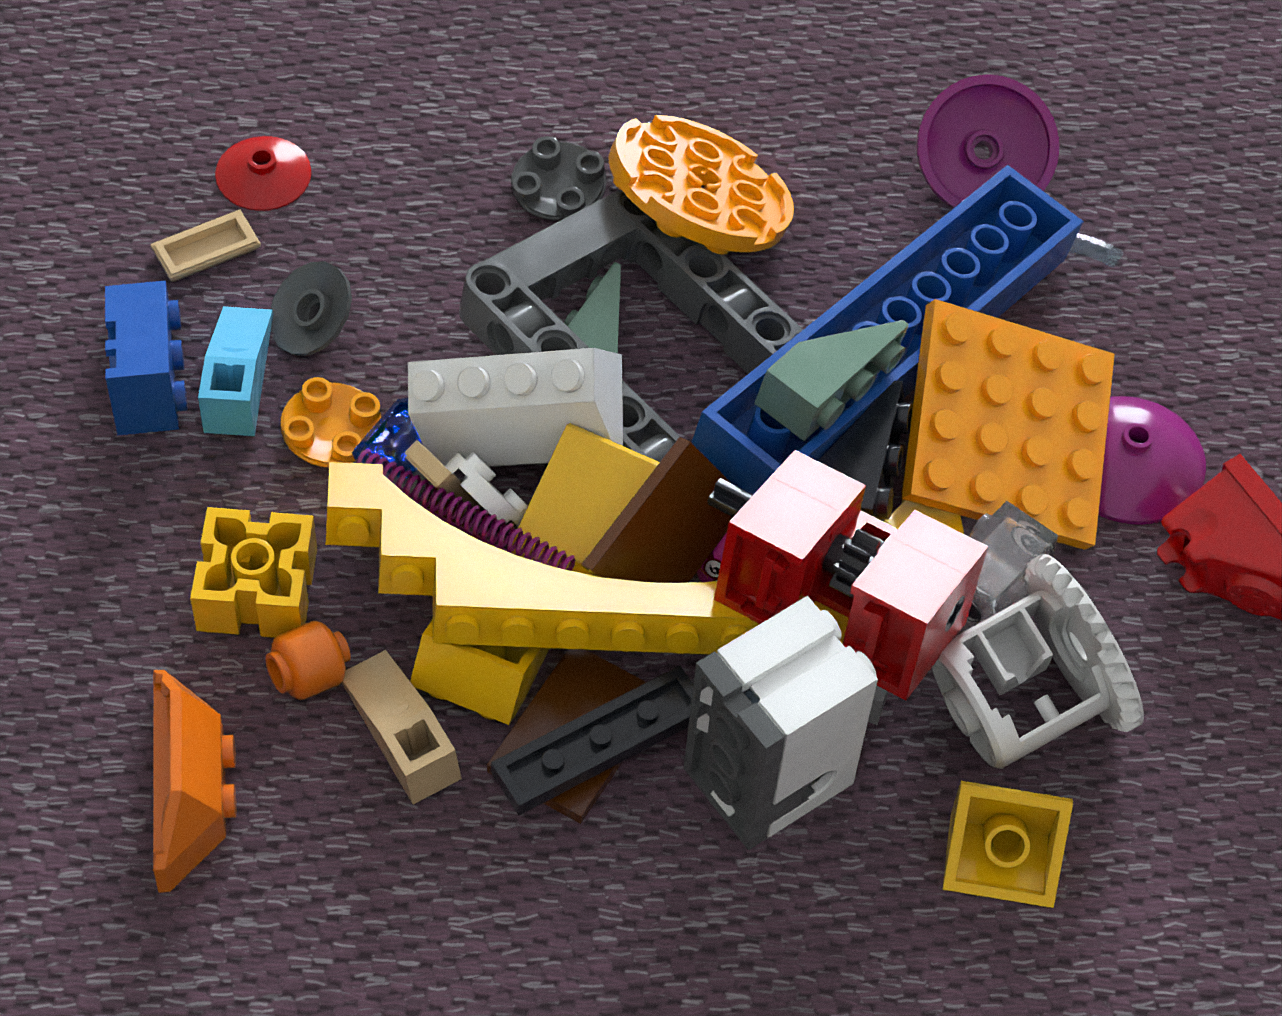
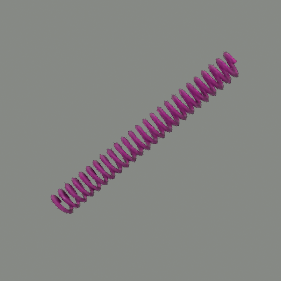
[356,449,575,571]

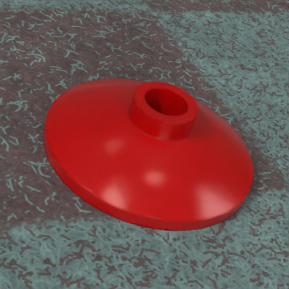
[215,136,311,211]

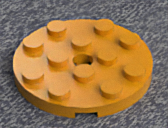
[609,115,794,255]

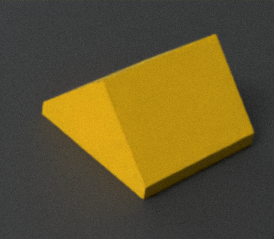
[942,781,1073,908]

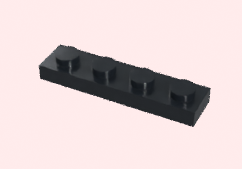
[491,665,694,816]

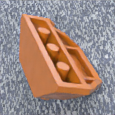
[153,670,237,893]

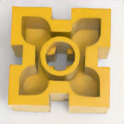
[190,507,317,638]

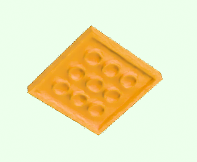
[901,299,1115,550]

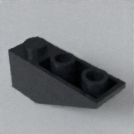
[819,380,913,520]

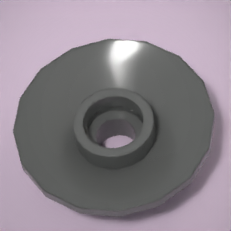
[271,261,352,356]

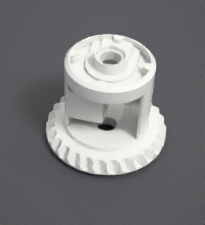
[932,554,1144,769]

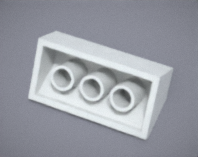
[408,348,623,469]

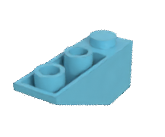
[198,307,273,436]

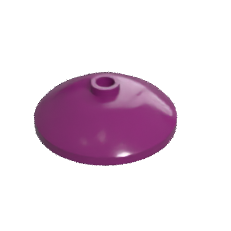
[916,75,1059,208]
[1098,396,1206,525]

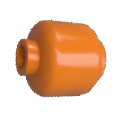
[266,621,351,700]

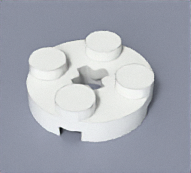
[445,452,528,530]

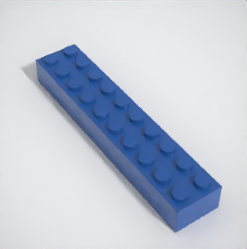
[691,165,1084,495]

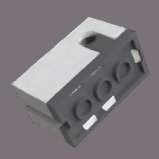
[684,596,878,850]

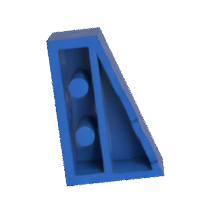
[105,281,188,435]

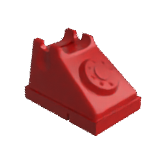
[1157,454,1282,620]

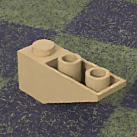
[341,650,462,804]

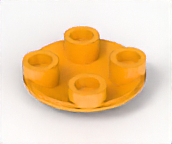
[280,377,383,467]

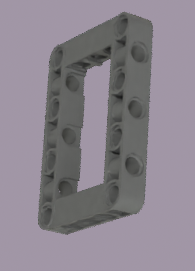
[459,189,803,462]

